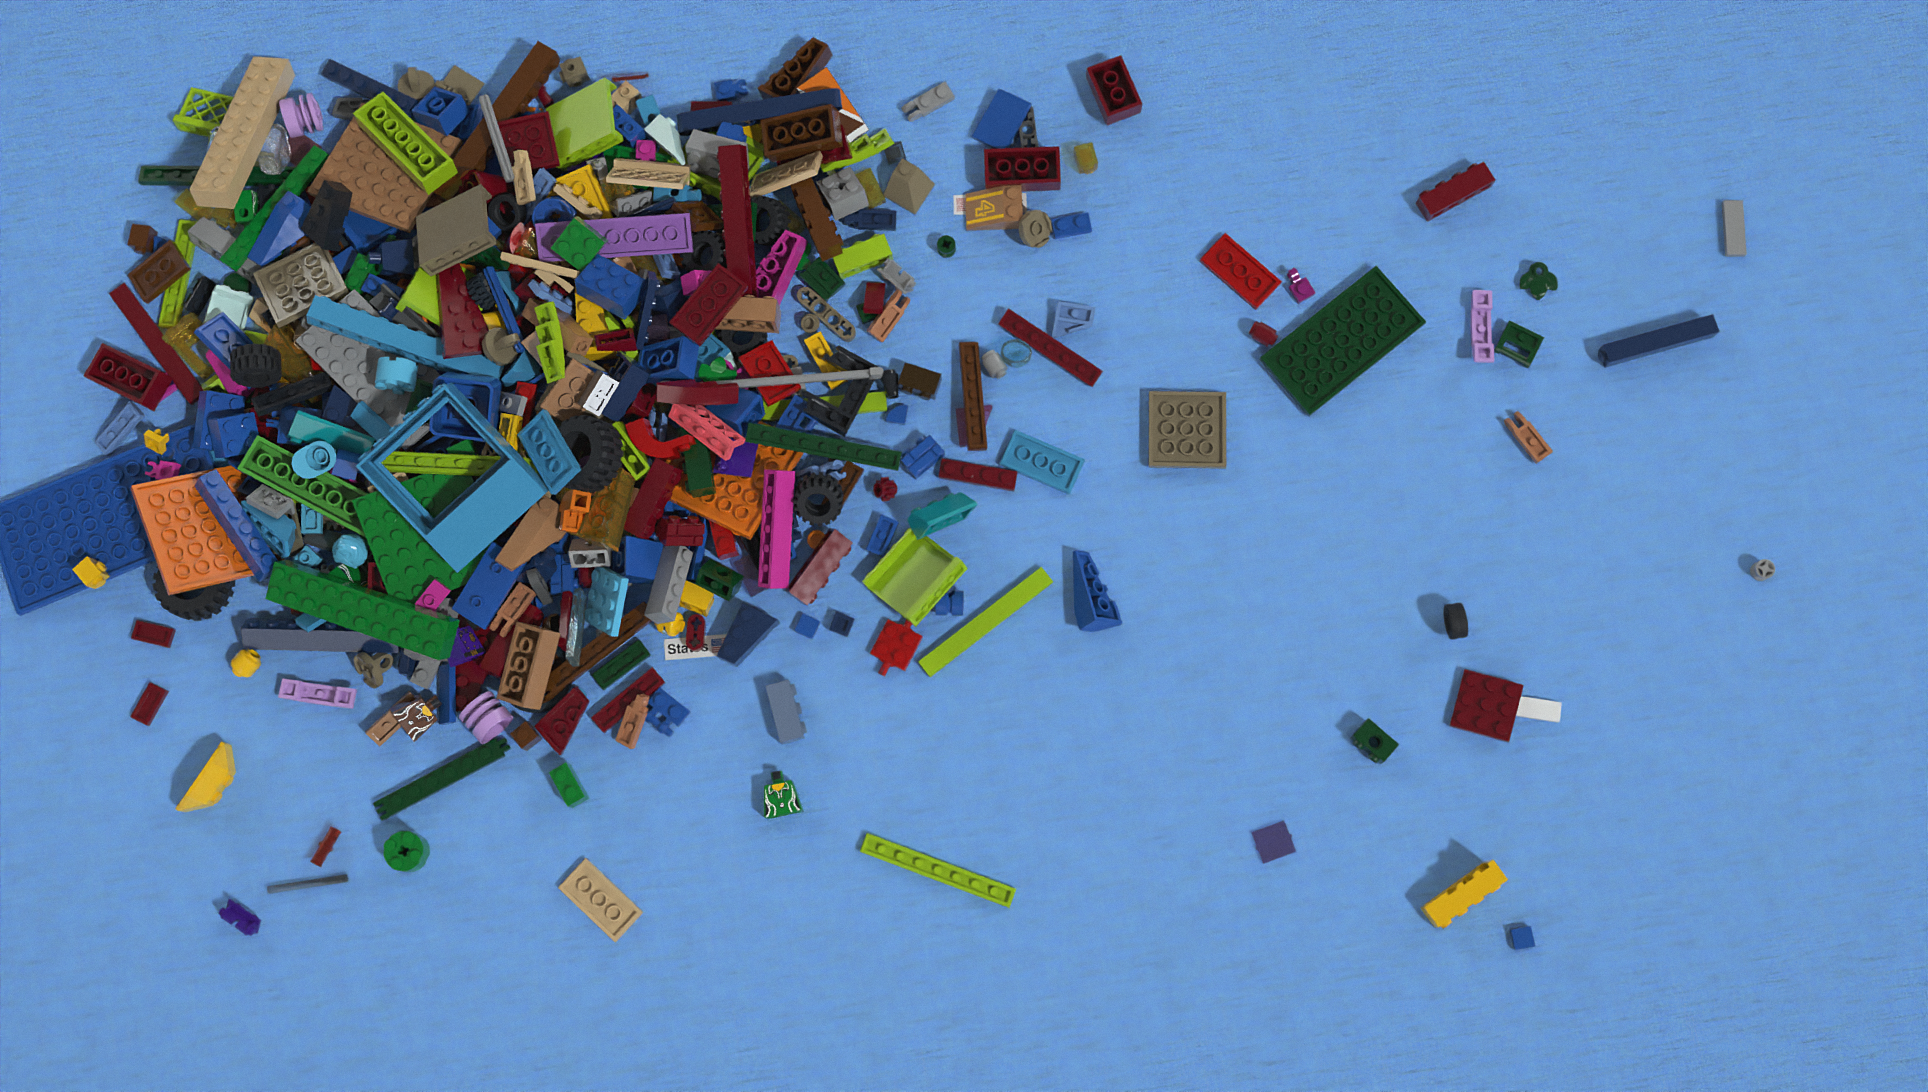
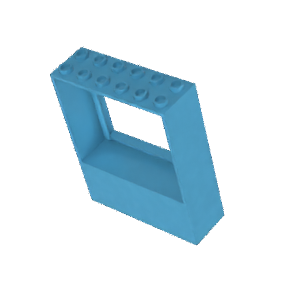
[356,383,549,573]

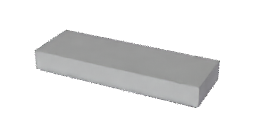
[1722,200,1747,257]

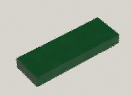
[592,639,651,690]

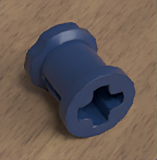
[377,298,401,323]

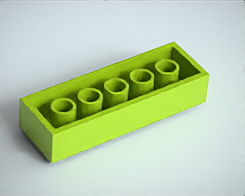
[353,91,458,195]

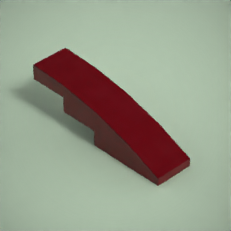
[656,379,739,405]

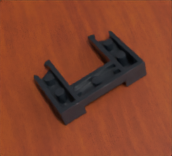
[803,345,878,436]

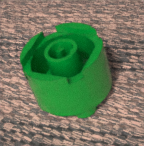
[384,831,430,872]

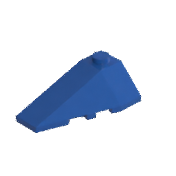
[247,191,311,267]
[1072,550,1122,632]

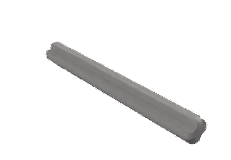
[479,94,514,182]

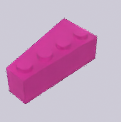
[756,230,808,306]

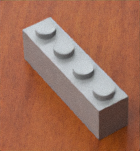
[644,546,693,624]

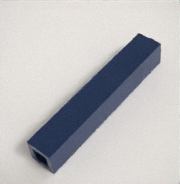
[1598,314,1720,368]

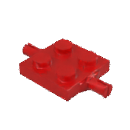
[870,619,923,677]

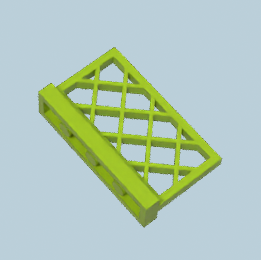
[173,87,234,139]

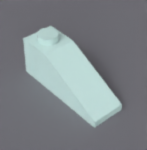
[644,114,685,166]

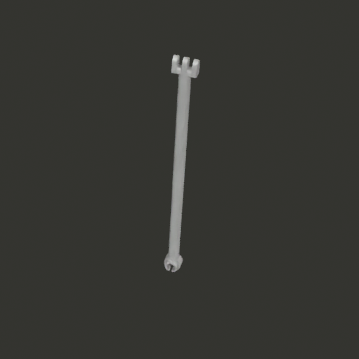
[661,367,884,388]

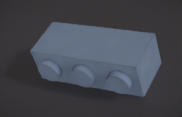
[766,680,807,745]

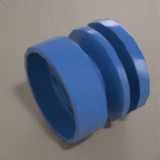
[532,196,577,229]

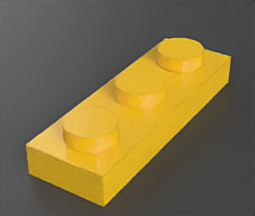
[804,331,848,390]

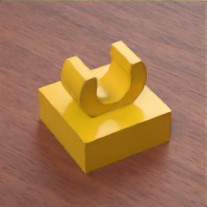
[144,429,169,455]

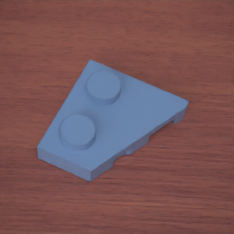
[1052,301,1095,338]

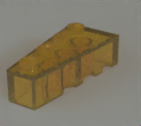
[264,323,334,403]
[576,468,635,552]

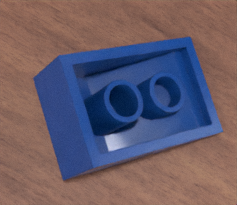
[638,336,699,384]

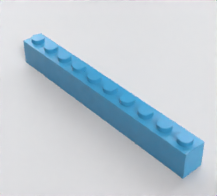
[306,295,505,381]

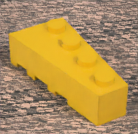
[575,285,619,361]
[1420,860,1508,929]

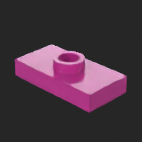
[415,578,451,611]

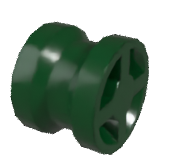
[937,235,956,258]

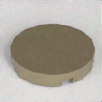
[1019,210,1052,248]

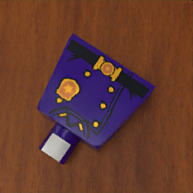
[447,625,486,667]

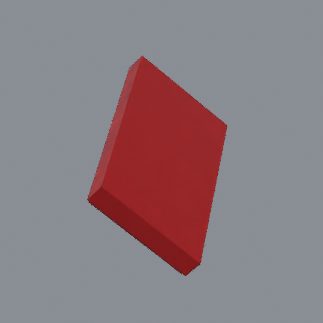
[1200,233,1282,310]

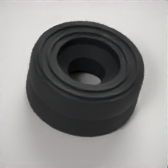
[1443,603,1468,639]

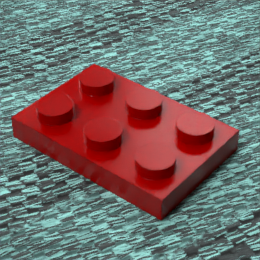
[738,340,801,407]

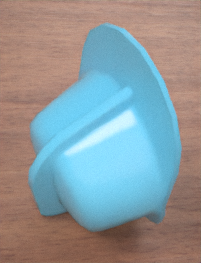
[292,441,336,479]

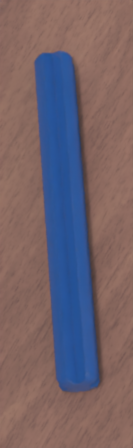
[483,266,527,353]

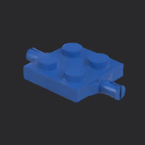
[266,406,324,447]

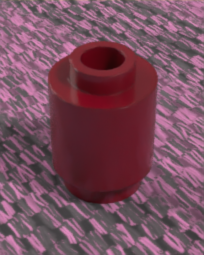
[1248,321,1278,347]
[578,567,595,588]

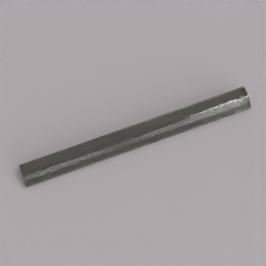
[267,874,349,894]

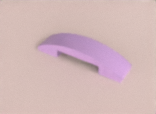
[1470,290,1494,363]
[278,678,357,709]

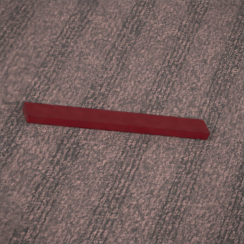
[109,283,203,405]

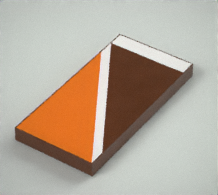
[795,67,869,143]

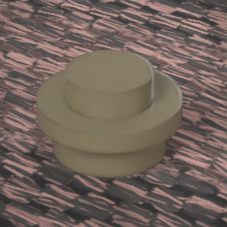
[801,314,820,333]

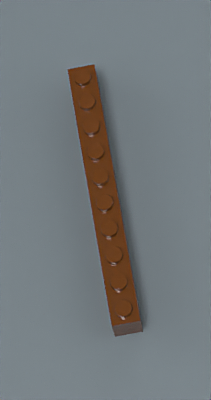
[433,41,560,202]

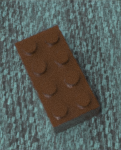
[761,104,843,162]

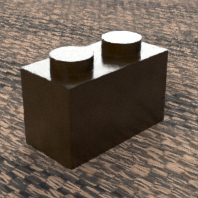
[898,363,942,400]

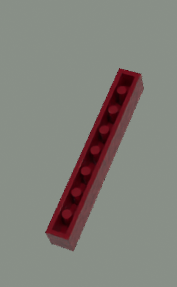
[716,144,758,298]

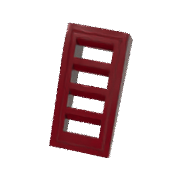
[594,328,637,351]

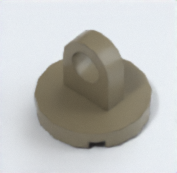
[397,67,435,102]
[482,328,520,366]
[353,652,393,689]

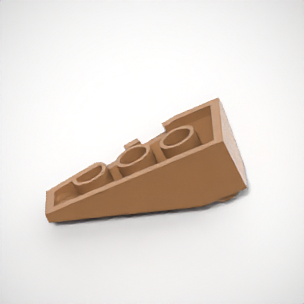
[495,495,567,571]

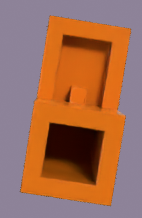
[559,490,592,534]

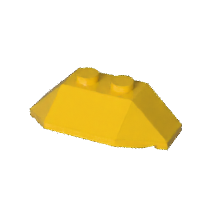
[175,741,236,812]

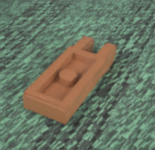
[866,289,910,343]
[1504,411,1553,464]
[489,582,537,637]

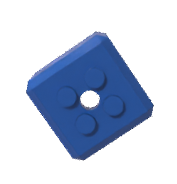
[429,372,502,441]

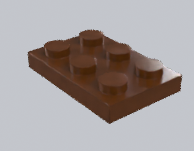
[128,240,191,304]

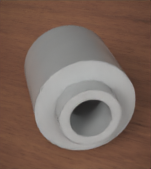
[981,350,1008,379]

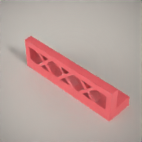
[668,404,746,461]

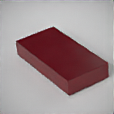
[863,282,886,314]
[131,620,176,648]
[130,682,169,726]

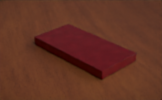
[669,263,749,347]

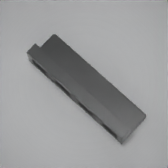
[369,283,439,338]

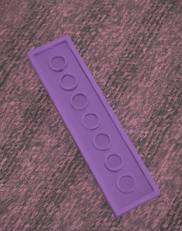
[535,213,693,262]

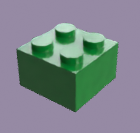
[551,216,609,272]

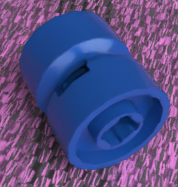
[935,590,964,616]

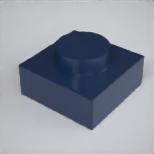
[829,612,855,638]

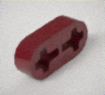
[686,614,706,652]

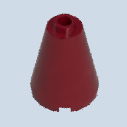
[459,170,514,204]

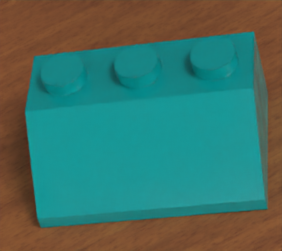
[907,492,978,540]

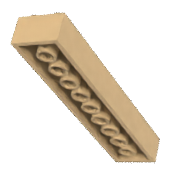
[189,56,295,209]

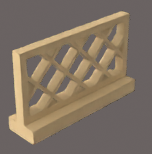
[606,158,691,190]

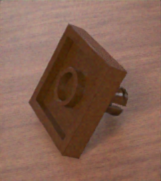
[671,200,724,234]

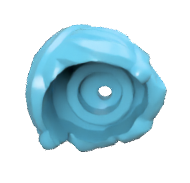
[332,534,369,569]

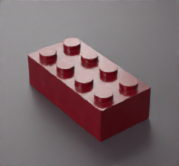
[984,146,1061,192]
[83,343,173,411]

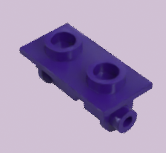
[218,899,261,936]

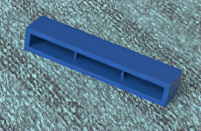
[195,469,278,582]

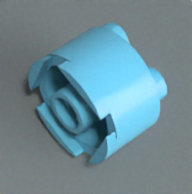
[375,357,418,395]

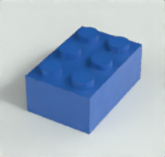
[575,254,645,320]
[192,390,246,452]

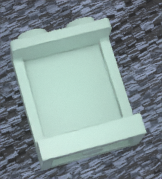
[203,285,254,334]

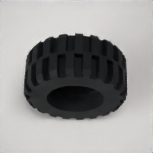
[557,415,624,493]
[152,565,235,621]

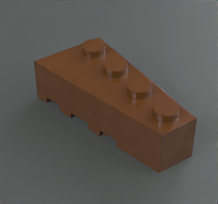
[757,37,833,99]
[790,177,844,262]

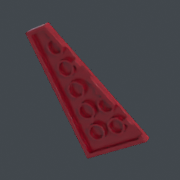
[435,263,489,359]
[455,613,506,712]

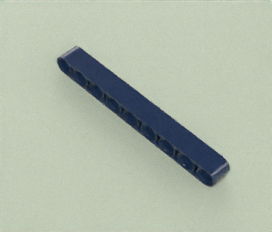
[676,88,842,136]

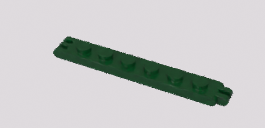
[373,738,511,821]

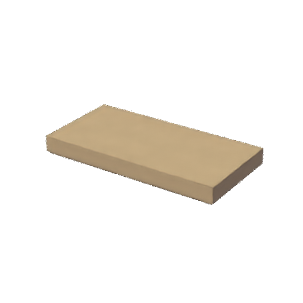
[750,151,823,199]
[500,252,581,279]
[558,858,644,942]

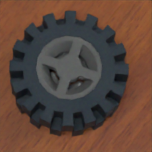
[466,272,496,310]

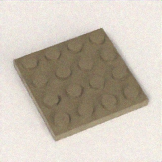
[253,243,350,328]
[1148,391,1226,469]

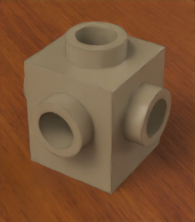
[559,56,590,88]

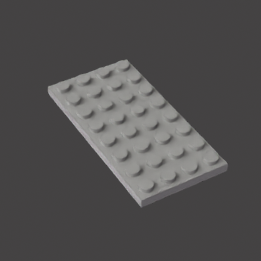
[295,289,440,452]

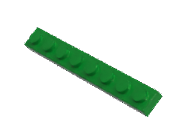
[219,145,329,272]

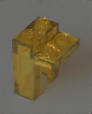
[161,312,215,380]

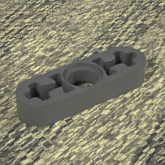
[1019,106,1038,148]
[526,568,554,605]

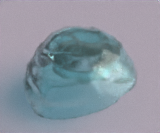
[1000,339,1032,368]

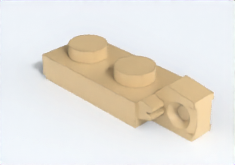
[512,150,536,205]
[553,183,603,219]

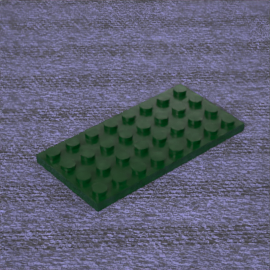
[1259,266,1426,417]

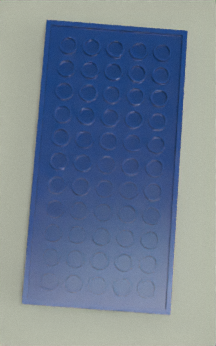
[0,423,216,616]

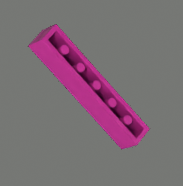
[758,469,795,589]

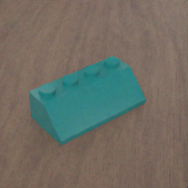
[287,410,375,455]

